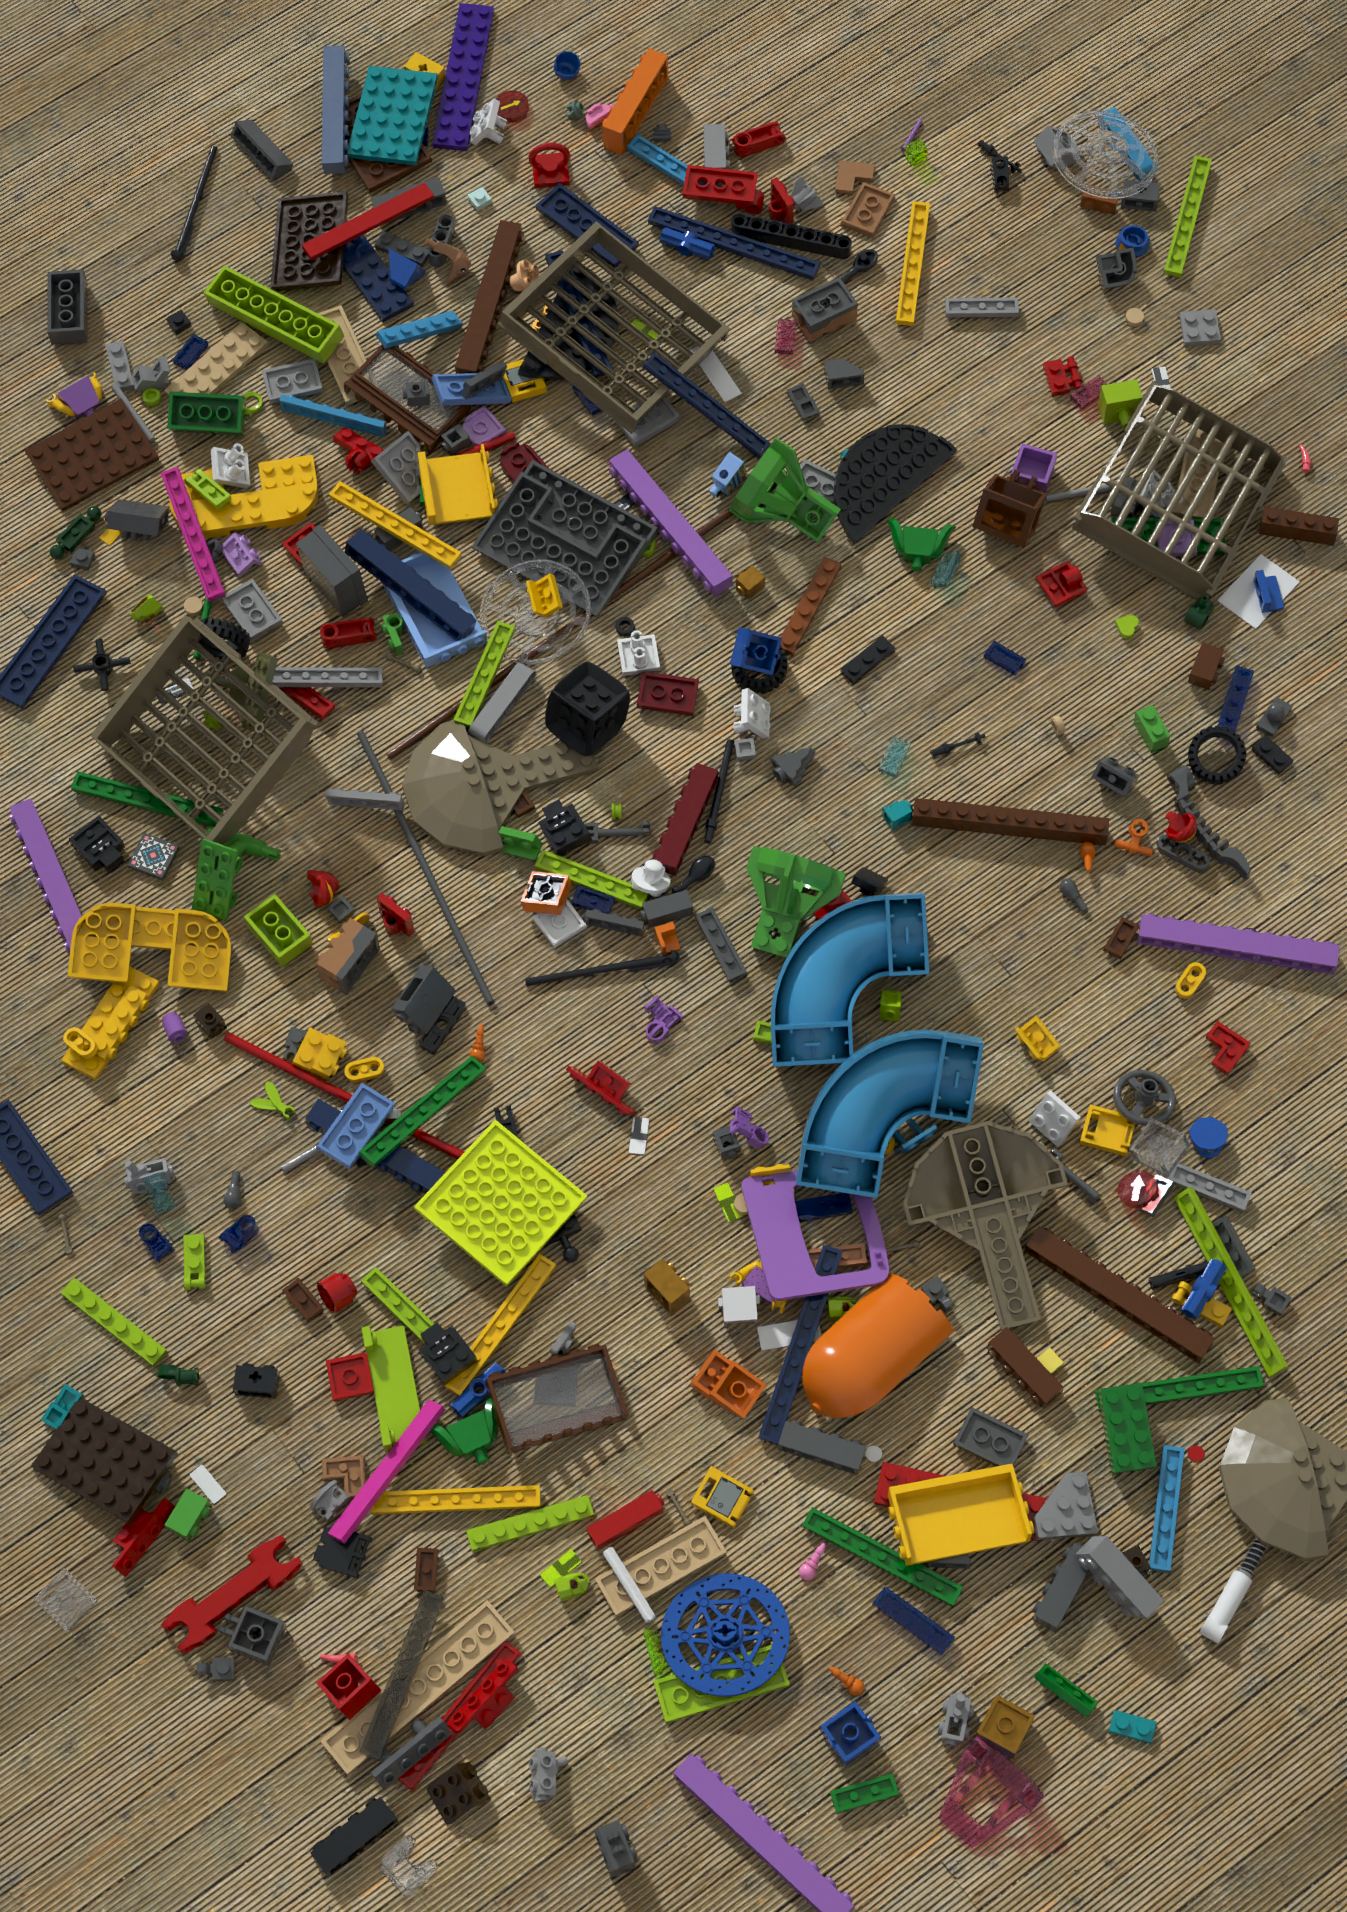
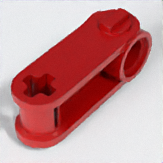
[732,122,786,157]
[320,618,377,649]

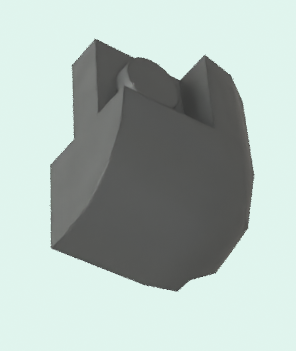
[1096,248,1137,290]

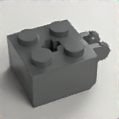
[219,1607,287,1666]
[594,1820,638,1879]

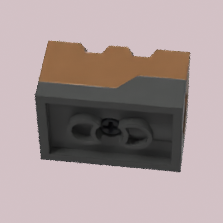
[792,277,858,343]
[316,918,380,995]

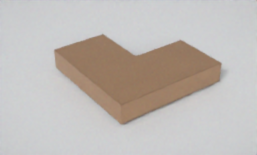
[835,160,875,195]
[322,1455,366,1500]

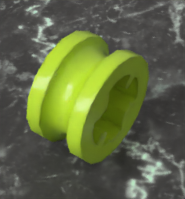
[612,802,622,820]

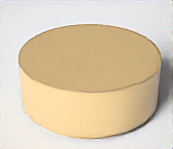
[1125,308,1144,327]
[184,597,203,616]
[1050,715,1065,735]
[734,1194,748,1215]

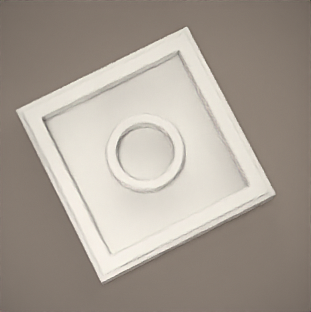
[532,900,587,948]

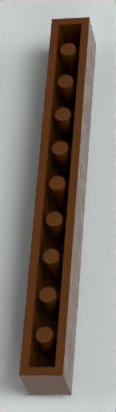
[455,220,524,374]
[912,798,1110,846]
[1024,1226,1215,1364]

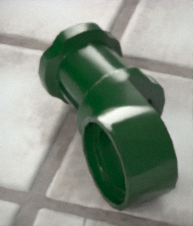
[158,1364,199,1386]

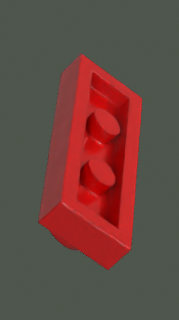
[279,687,335,720]

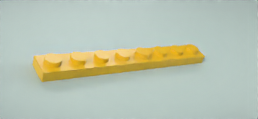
[896,201,930,326]
[329,481,462,570]
[444,1253,557,1396]
[371,1485,541,1515]

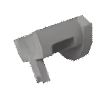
[310,1480,351,1522]

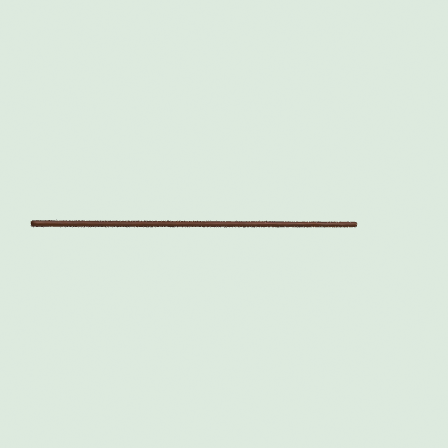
[387,469,787,760]

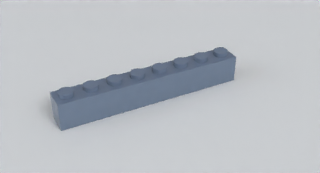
[322,45,350,174]

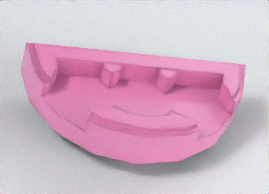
[586,103,614,130]

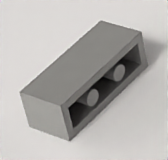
[703,124,730,169]

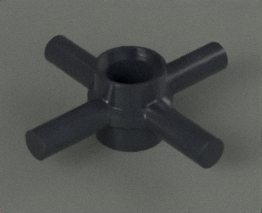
[73,638,131,691]

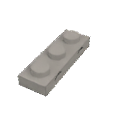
[105,340,135,391]

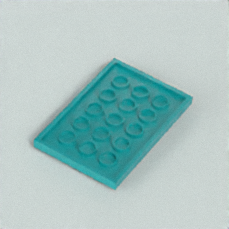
[347,66,438,166]

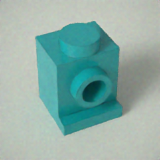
[882,799,913,830]

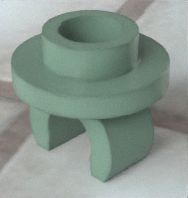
[566,100,584,119]

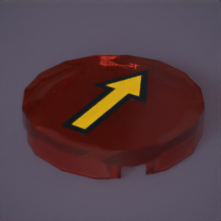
[496,90,529,123]
[1117,1170,1159,1209]

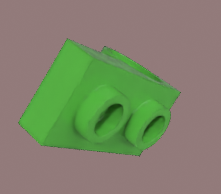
[381,613,404,656]

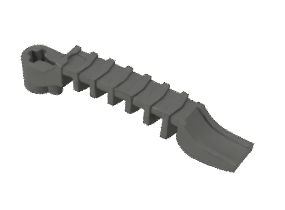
[1167,765,1251,881]

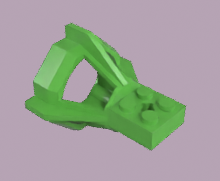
[729,438,841,543]
[746,846,846,958]

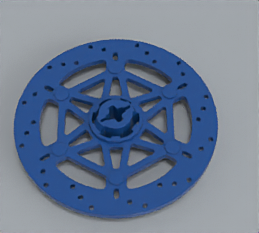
[661,1573,790,1697]

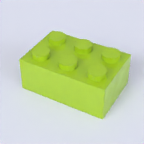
[243,894,313,967]

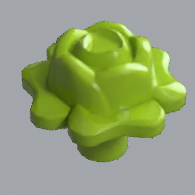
[203,711,221,731]

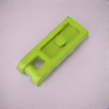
[184,469,232,510]
[183,1234,206,1290]

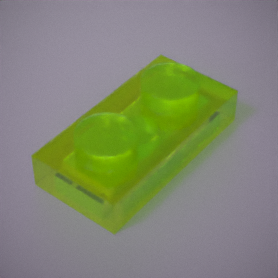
[643,1628,665,1676]

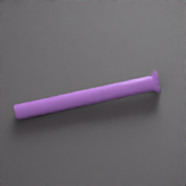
[901,119,923,152]

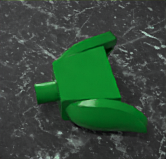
[887,518,956,571]
[429,1397,499,1465]

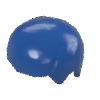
[553,51,581,80]

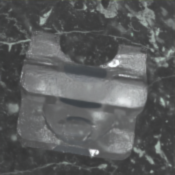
[380,1835,439,1898]

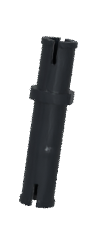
[1148,1260,1209,1290]

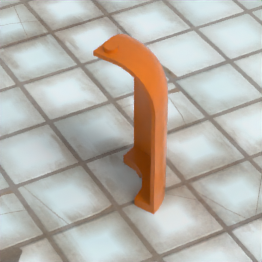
[802,1273,954,1418]

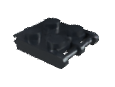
[313,1525,373,1579]

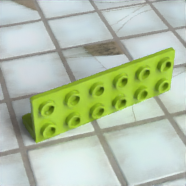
[361,1326,426,1453]

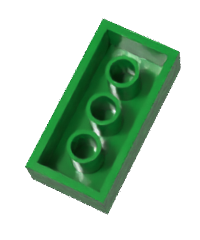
[167,392,246,436]
[1097,1383,1157,1475]

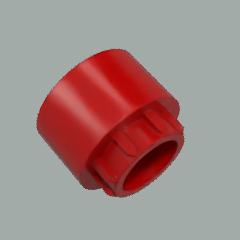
[317,1273,357,1314]

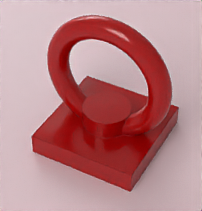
[528,142,571,189]

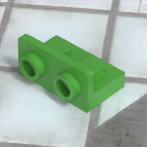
[499,826,543,861]

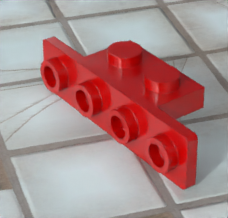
[566,1061,636,1116]
[112,1498,175,1577]
[447,1659,518,1733]

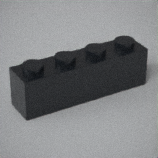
[310,1797,398,1877]

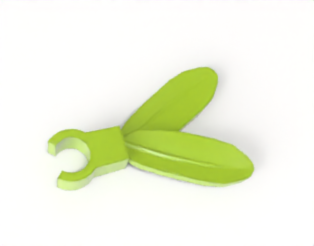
[250,1081,296,1120]

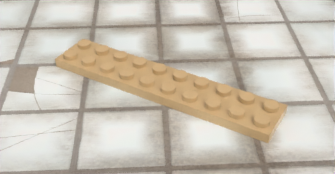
[320,1600,515,1776]

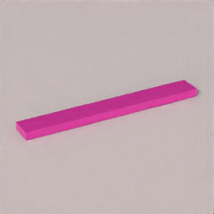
[161,466,226,602]
[328,1400,446,1544]

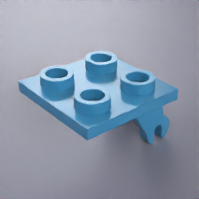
[892,1118,937,1154]

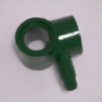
[1184,596,1215,630]

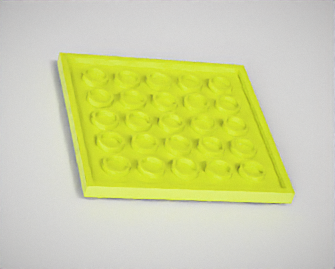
[414,1120,588,1287]

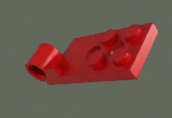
[682,165,764,215]

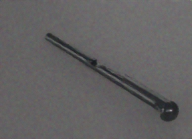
[170,146,218,261]
[525,950,680,986]

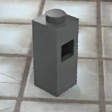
[374,507,423,551]
[640,890,693,928]

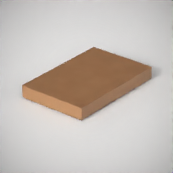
[841,182,896,238]

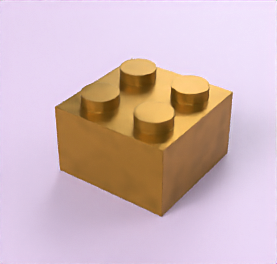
[644,1258,690,1317]

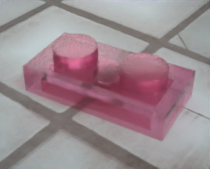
[775,319,796,355]
[1070,375,1107,410]

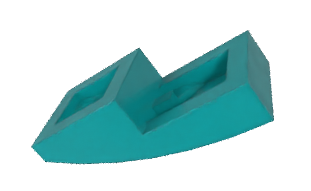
[41,1384,84,1429]

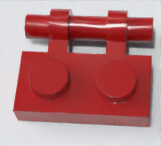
[1043,356,1083,396]

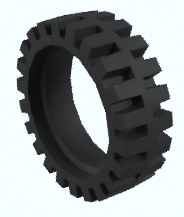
[198,618,251,659]
[731,645,788,694]
[1188,725,1246,785]

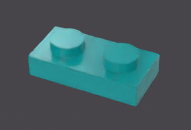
[1108,1710,1156,1744]

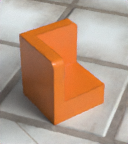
[654,922,680,955]

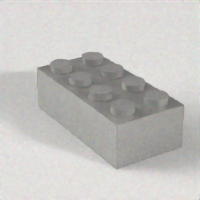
[1075,1536,1164,1619]

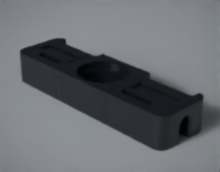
[419,996,466,1055]

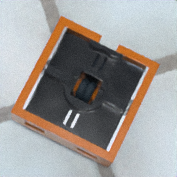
[521,871,572,915]

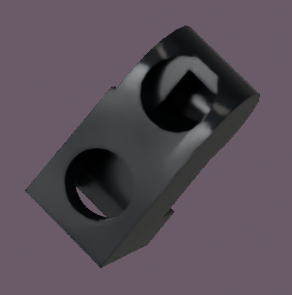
[990,156,1009,191]

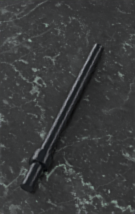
[704,739,734,844]

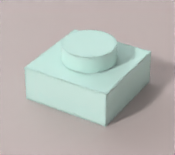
[467,187,492,211]

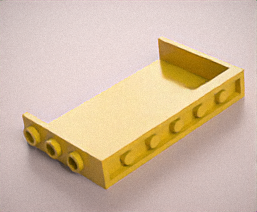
[888,1464,1034,1566]

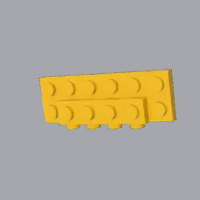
[61,966,160,1080]

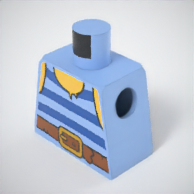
[709,452,748,498]

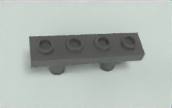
[371,1716,452,1790]

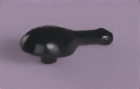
[838,249,879,285]
[672,855,716,893]

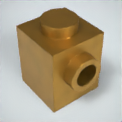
[736,565,765,600]

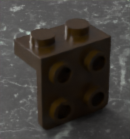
[427,1762,491,1825]

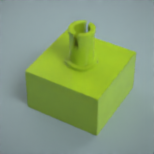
[1098,379,1143,430]

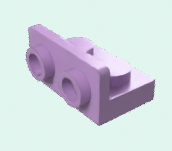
[222,533,262,576]

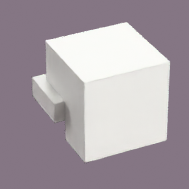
[718,1286,760,1324]

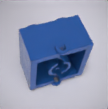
[730,627,782,675]
[820,1701,881,1767]

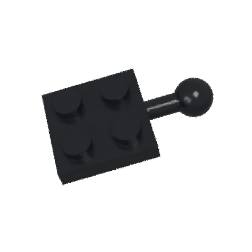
[544,1213,582,1263]

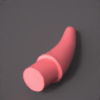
[1299,445,1311,473]
[320,1653,358,1663]

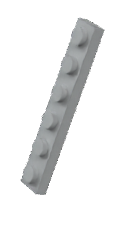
[272,667,382,688]

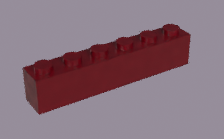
[652,763,718,876]

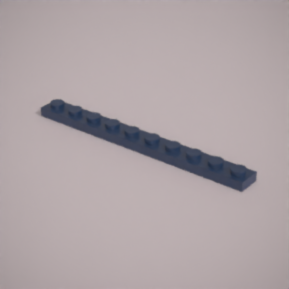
[648,206,820,280]
[758,1244,843,1445]

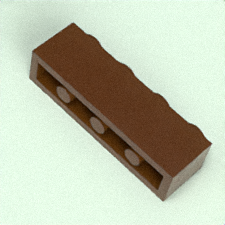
[1259,506,1339,546]
[987,1327,1064,1409]

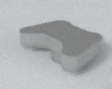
[549,1321,577,1356]

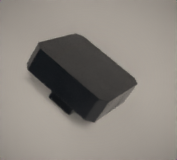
[851,867,888,896]

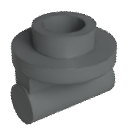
[653,124,671,141]

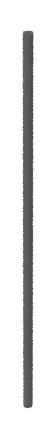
[357,730,494,1005]

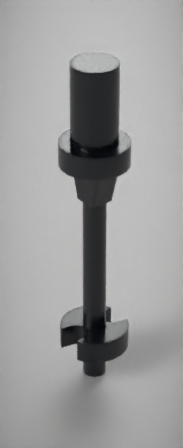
[977,140,1022,173]
[930,732,986,757]

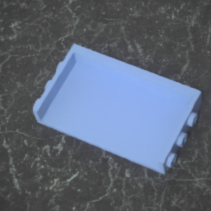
[381,552,488,668]

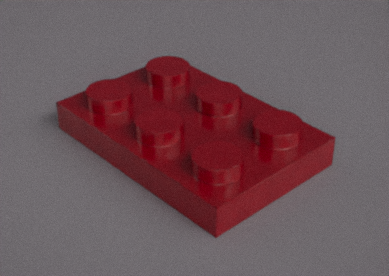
[637,672,699,716]

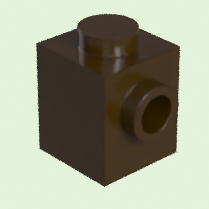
[193,1003,226,1039]
[1122,1545,1150,1578]

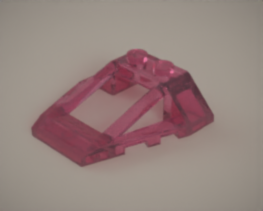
[939,1736,1045,1848]

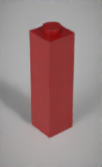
[587,1490,665,1551]

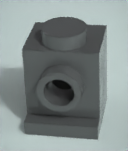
[402,379,430,407]
[441,424,471,455]
[713,1126,740,1159]

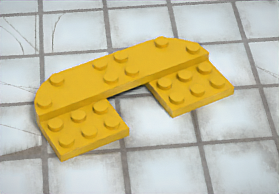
[169,455,319,538]
[67,903,231,992]

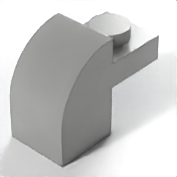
[132,356,170,392]

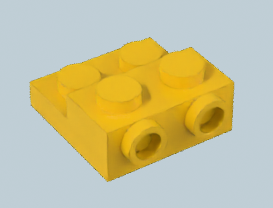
[292,1027,348,1080]

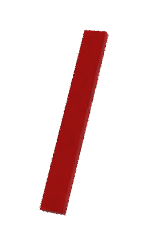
[302,182,434,261]
[397,1641,522,1792]

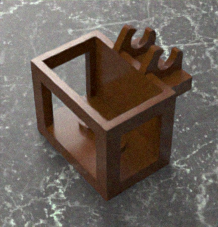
[972,469,1047,548]

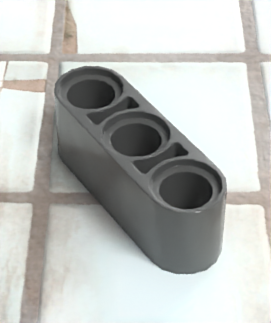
[428,214,455,267]

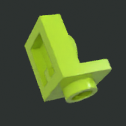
[879,990,902,1022]

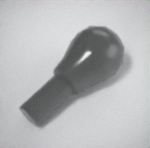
[1059,878,1088,913]
[223,1171,242,1209]

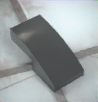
[786,383,820,420]

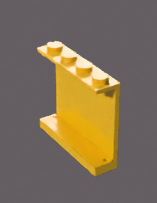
[417,444,498,525]

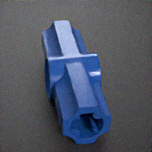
[660,228,715,260]
[1181,1259,1227,1320]
[450,1362,506,1418]

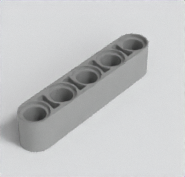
[468,662,536,743]

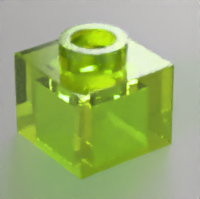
[905,139,928,167]

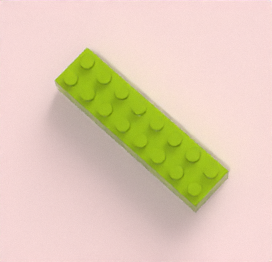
[204,265,344,364]

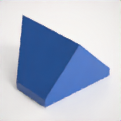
[388,248,426,289]

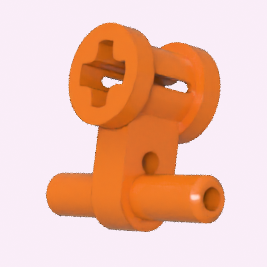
[1114,819,1153,856]

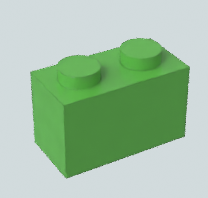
[1133,705,1170,753]
[165,1488,211,1542]

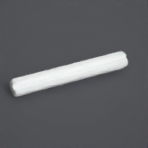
[603,1547,655,1623]

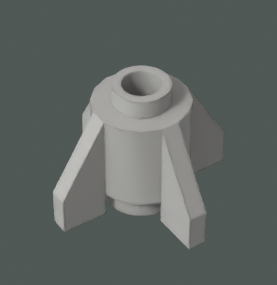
[791,176,823,211]

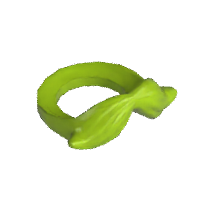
[242,392,263,417]

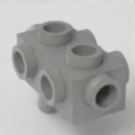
[124,1158,175,1194]
[938,1693,974,1747]
[529,1748,568,1803]

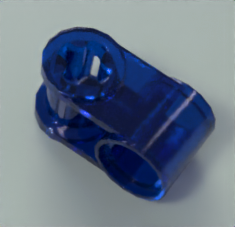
[219,1215,259,1254]
[139,1223,175,1263]

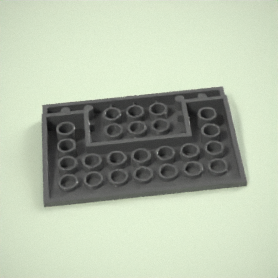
[472,460,659,618]

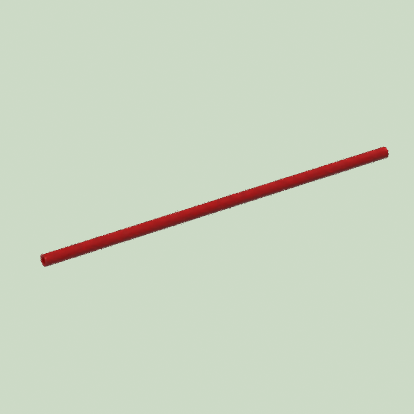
[224,1032,464,1160]

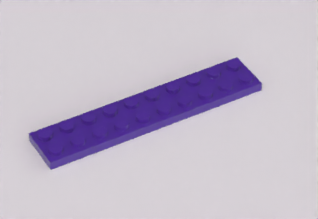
[432,3,494,151]

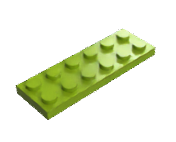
[653,1645,790,1724]

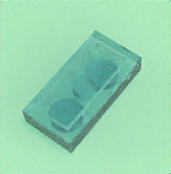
[930,551,962,588]
[878,736,911,778]
[144,1171,175,1213]

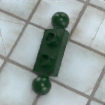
[49,506,102,560]

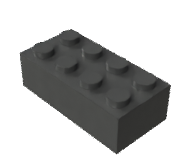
[47,269,88,345]

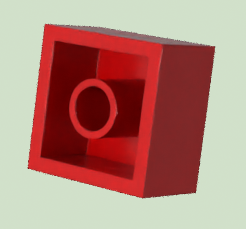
[316,1653,382,1721]

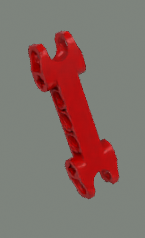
[161,1535,303,1655]

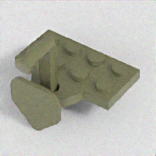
[204,652,278,732]

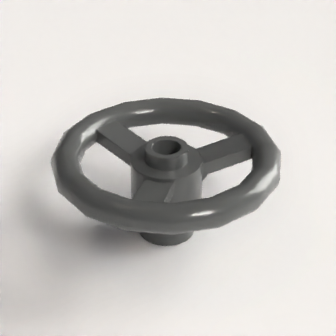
[1113,1069,1176,1126]

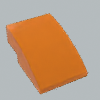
[689,1349,767,1419]

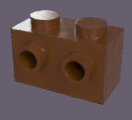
[1188,642,1225,690]

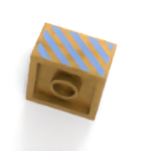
[975,1694,1035,1759]

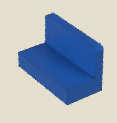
[1253,570,1284,613]

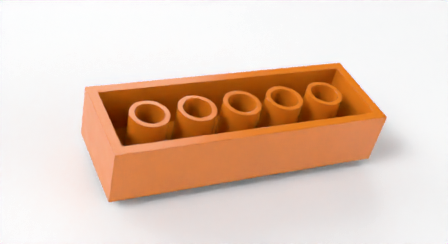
[601,48,668,156]

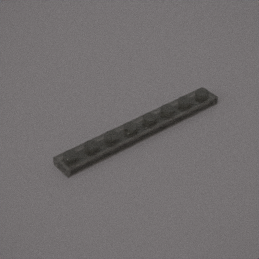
[359,1590,445,1761]

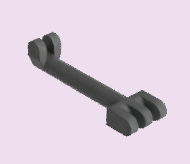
[585,821,651,844]
[1050,1148,1102,1205]

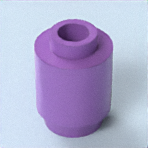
[162,1012,187,1043]

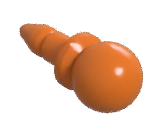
[1080,842,1095,872]
[470,1024,486,1063]
[829,1667,865,1696]

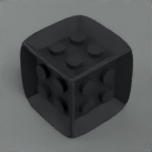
[545,662,630,756]

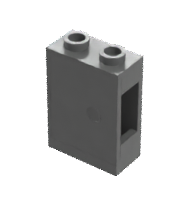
[105,499,169,541]
[391,964,456,1035]

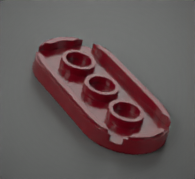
[500,443,549,483]

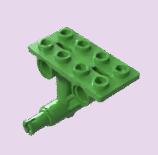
[192,825,281,921]

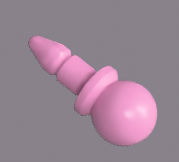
[799,1543,826,1580]

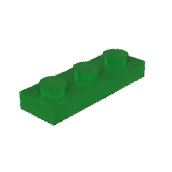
[1034,1663,1099,1717]
[830,1773,899,1814]

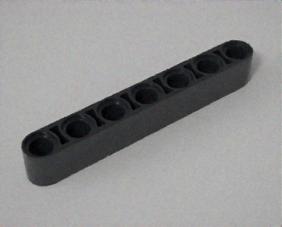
[731,213,852,259]

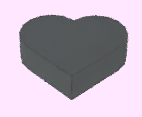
[207,539,223,563]

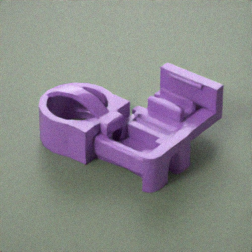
[645,995,682,1044]
[730,1106,769,1149]

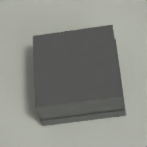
[296,525,368,617]

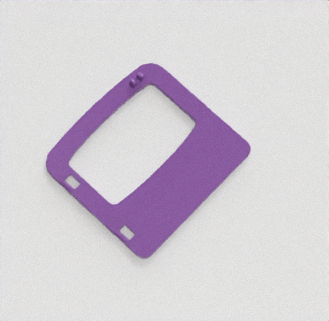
[741,1170,889,1301]

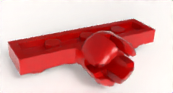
[333,427,384,473]

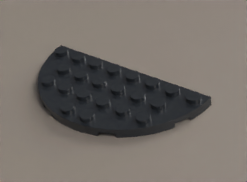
[518,268,618,381]
[833,424,958,544]

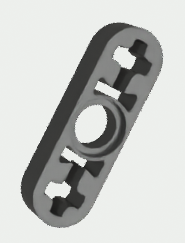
[1157,835,1210,873]

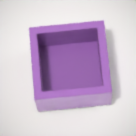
[1011,443,1057,494]

